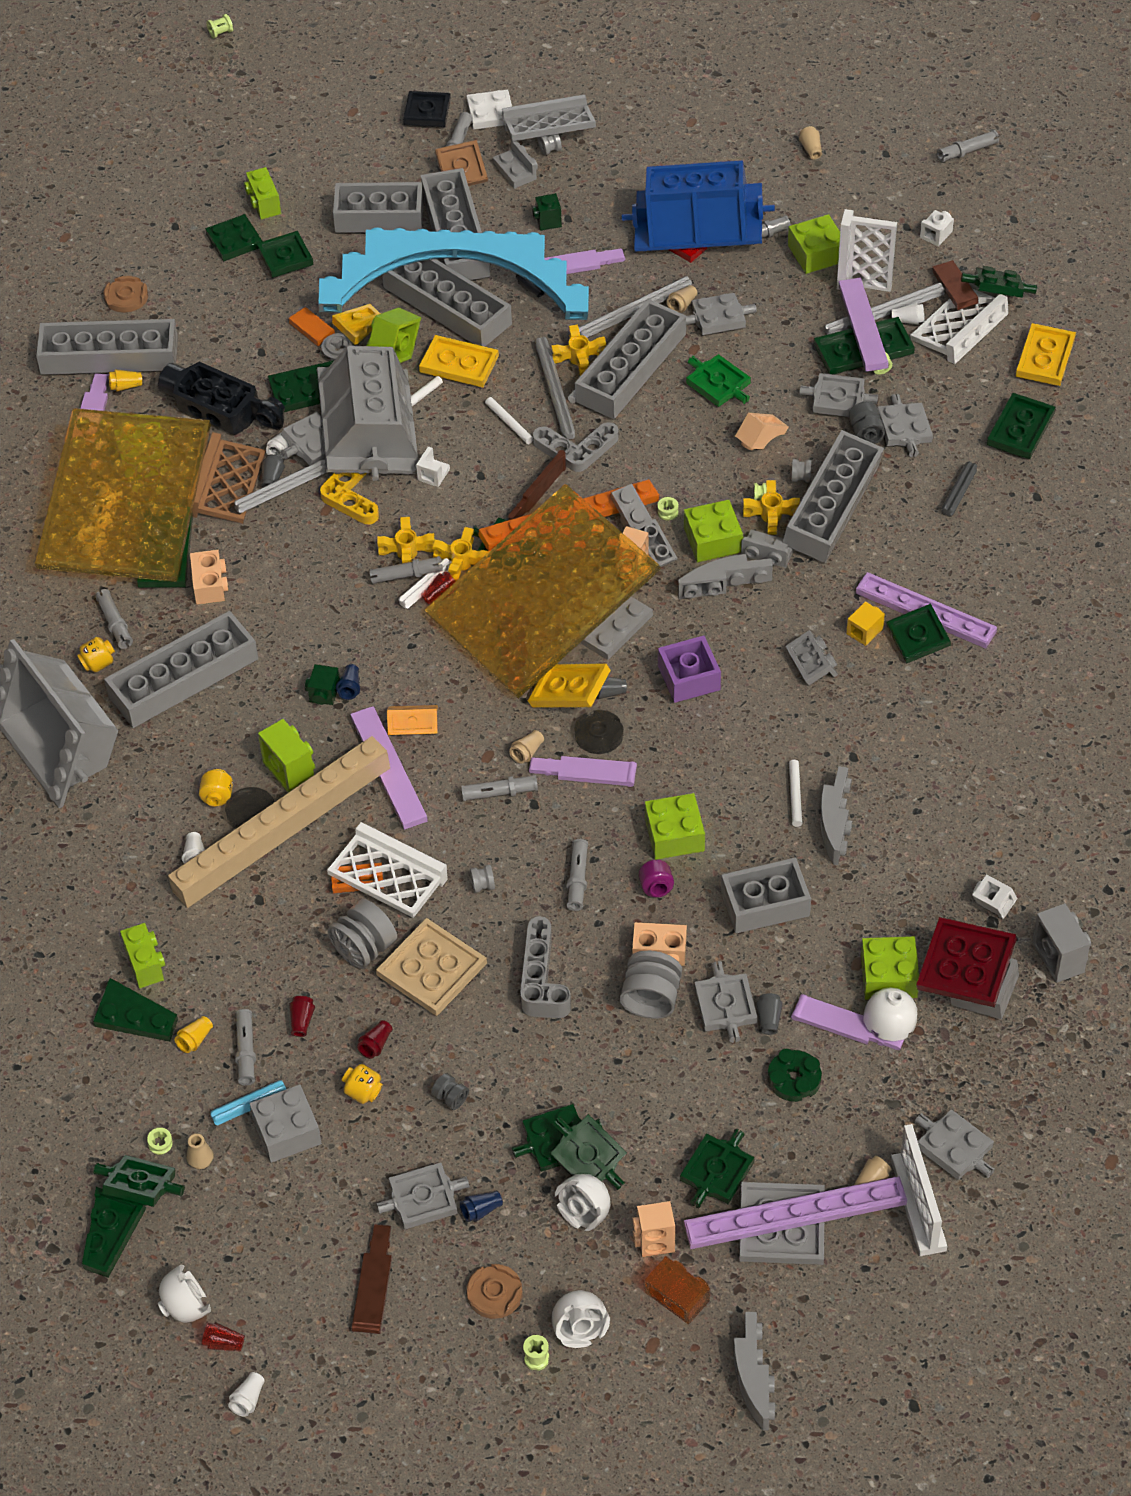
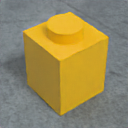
[846,601,885,646]

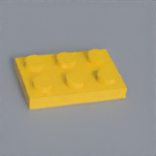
[1016,323,1076,386]
[419,335,499,387]
[528,664,611,707]

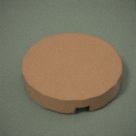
[104,276,148,313]
[467,1264,523,1319]

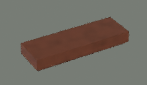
[932,260,979,310]

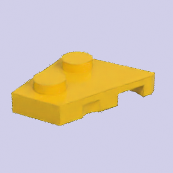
[332,304,381,345]

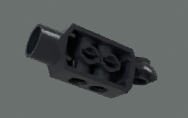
[158,361,285,435]

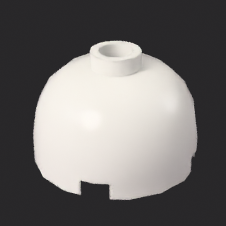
[863,987,917,1041]
[555,1174,611,1231]
[158,1265,211,1323]
[552,1290,610,1348]

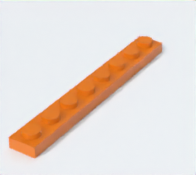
[479,479,659,552]

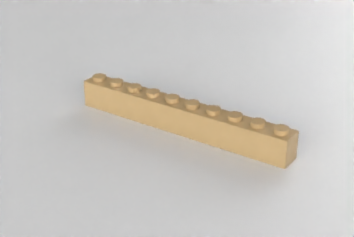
[168,736,390,908]

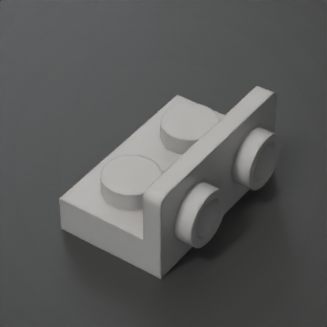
[493,140,538,189]
[741,529,794,568]
[785,630,838,685]

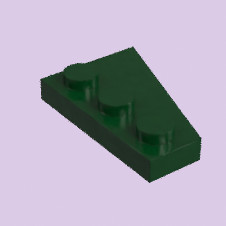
[93,978,178,1042]
[82,1187,146,1278]

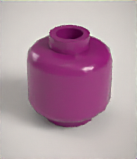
[638,860,674,898]

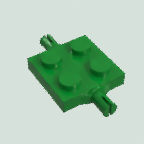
[686,354,751,407]

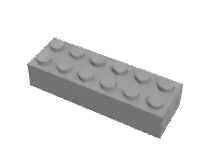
[421,168,490,280]
[382,259,512,347]
[575,299,686,419]
[36,319,178,375]
[783,430,884,563]
[104,611,258,728]

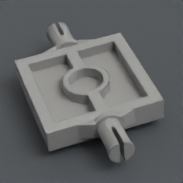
[686,293,757,335]
[800,373,878,417]
[877,393,933,457]
[281,412,326,465]
[694,961,757,1043]
[915,1109,995,1180]
[376,1162,469,1229]

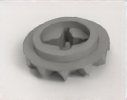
[321,333,357,361]

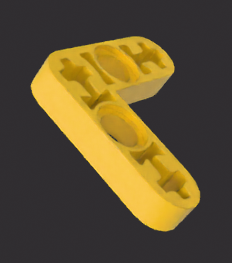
[320,473,379,524]

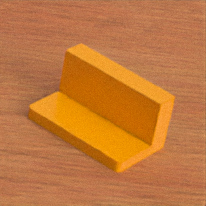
[387,705,438,735]

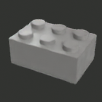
[721,858,811,934]

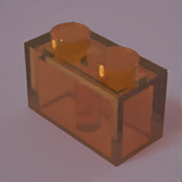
[645,1256,710,1325]

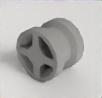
[537,134,562,156]
[792,459,811,483]
[470,865,495,893]

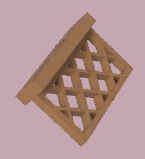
[189,432,266,524]

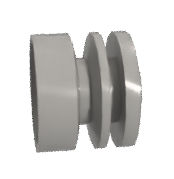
[327,899,397,969]
[620,950,682,1019]

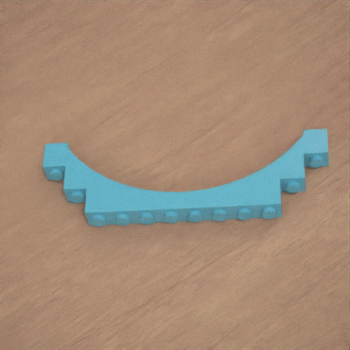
[318,228,589,320]

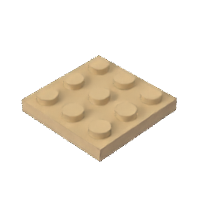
[376,918,487,1016]

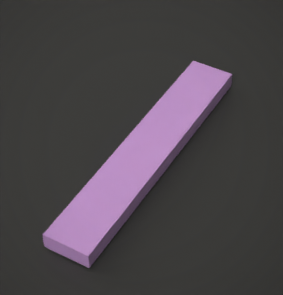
[839,278,888,371]
[856,572,997,649]
[350,706,428,830]

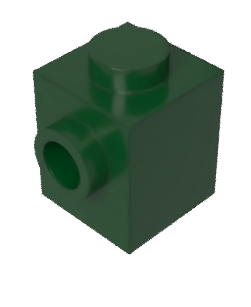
[532,193,562,231]
[305,664,340,705]

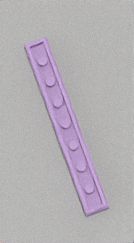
[684,1176,907,1249]

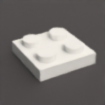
[467,90,512,130]

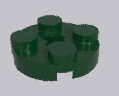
[768,1048,822,1102]

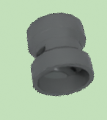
[431,1073,469,1110]

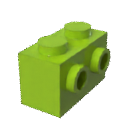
[244,167,281,219]
[120,923,166,989]

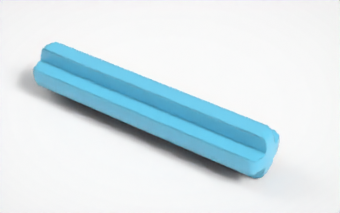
[210,1080,286,1125]

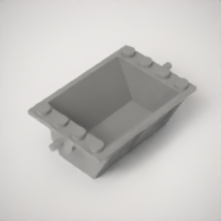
[317,346,419,481]
[0,639,118,808]

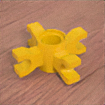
[551,324,606,376]
[743,480,800,535]
[377,517,435,563]
[432,527,490,583]

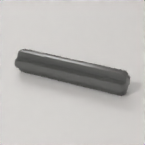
[942,461,977,517]

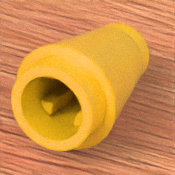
[108,369,142,392]
[174,1016,213,1053]

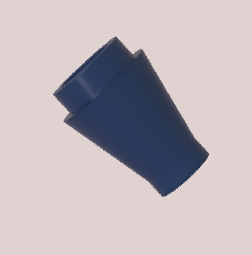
[336,664,360,700]
[460,1190,503,1222]

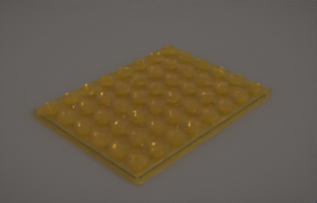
[35,408,211,582]
[425,484,661,699]

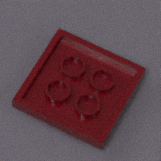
[916,917,1017,1008]

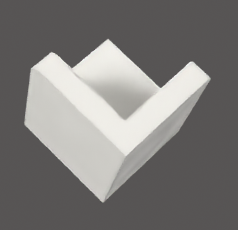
[416,447,450,487]

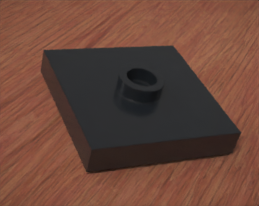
[403,91,451,127]

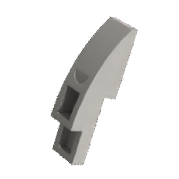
[610,484,677,569]
[678,554,773,599]
[820,766,853,865]
[734,1312,775,1431]

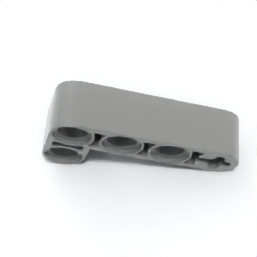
[520,916,571,1018]

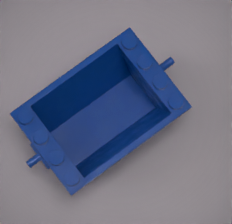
[622,160,775,252]

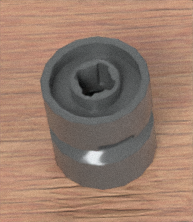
[849,401,885,444]

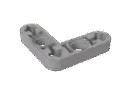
[533,422,619,472]

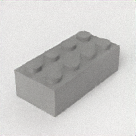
[333,182,424,233]

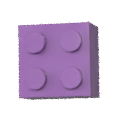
[658,636,721,703]

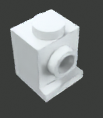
[920,210,954,247]
[972,874,1018,919]

